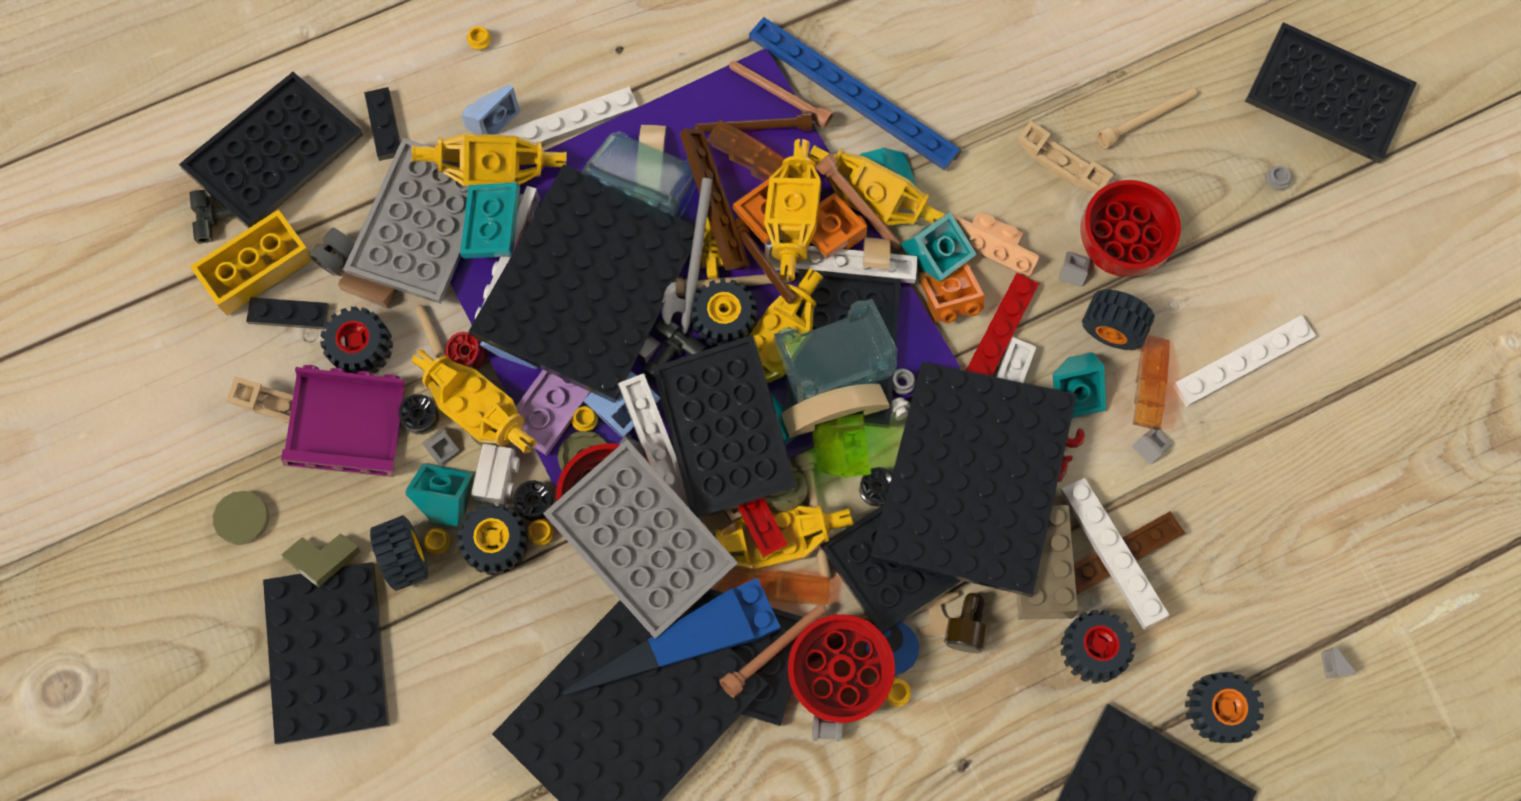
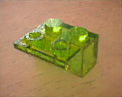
[812,414,871,478]

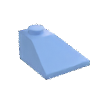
[461,85,520,135]

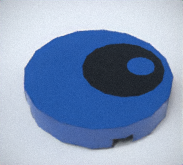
[864,623,919,675]

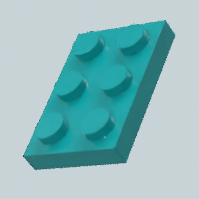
[460,182,520,258]

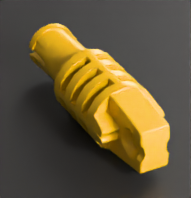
[701,217,724,279]

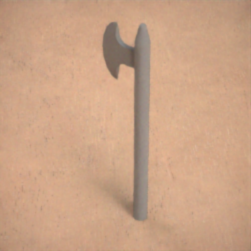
[662,178,713,334]

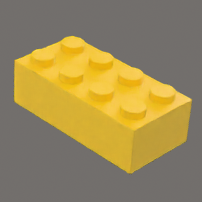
[190,209,312,316]

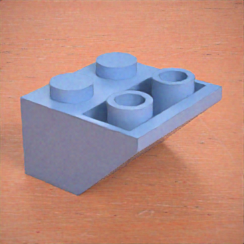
[583,372,661,437]

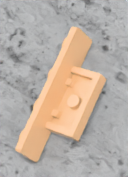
[952,211,1039,276]

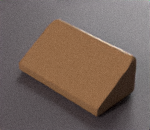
[338,273,397,309]

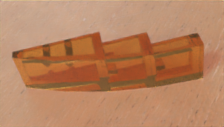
[707,119,792,182]
[1132,335,1170,431]
[716,567,830,606]

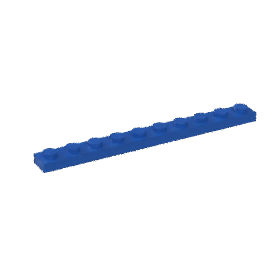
[749,17,960,171]

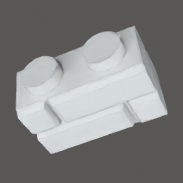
[471,444,520,505]

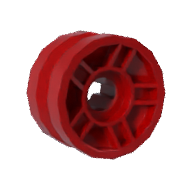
[446,331,488,369]

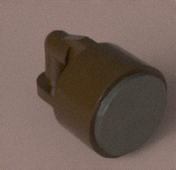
[944,593,989,654]

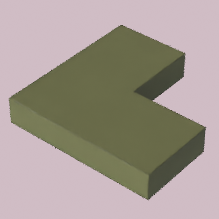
[281,533,360,587]

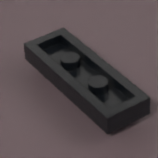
[364,87,401,161]
[246,297,329,330]

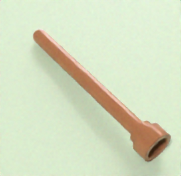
[729,61,834,129]
[815,154,903,252]
[720,604,826,698]

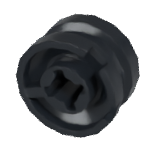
[399,394,439,435]
[859,467,892,508]
[514,480,553,521]

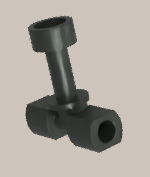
[189,190,235,244]
[642,318,706,383]

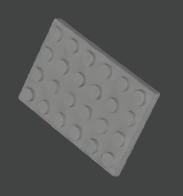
[343,138,469,304]
[543,439,737,639]

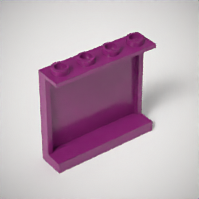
[281,365,405,477]

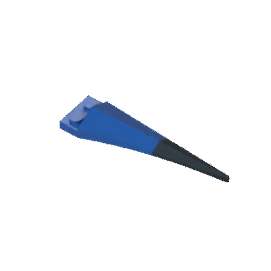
[562,578,781,695]

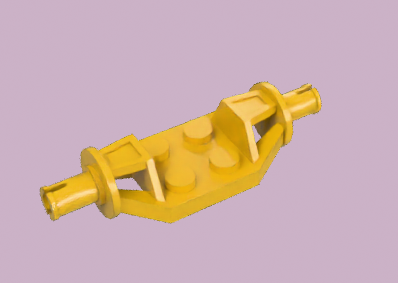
[412,133,566,186]
[764,139,821,282]
[808,145,946,225]
[749,268,823,383]
[412,349,537,454]
[715,505,853,571]

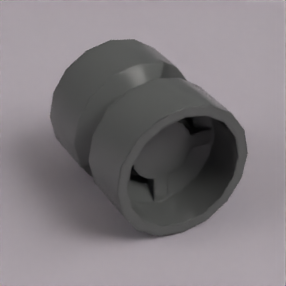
[309,227,355,276]

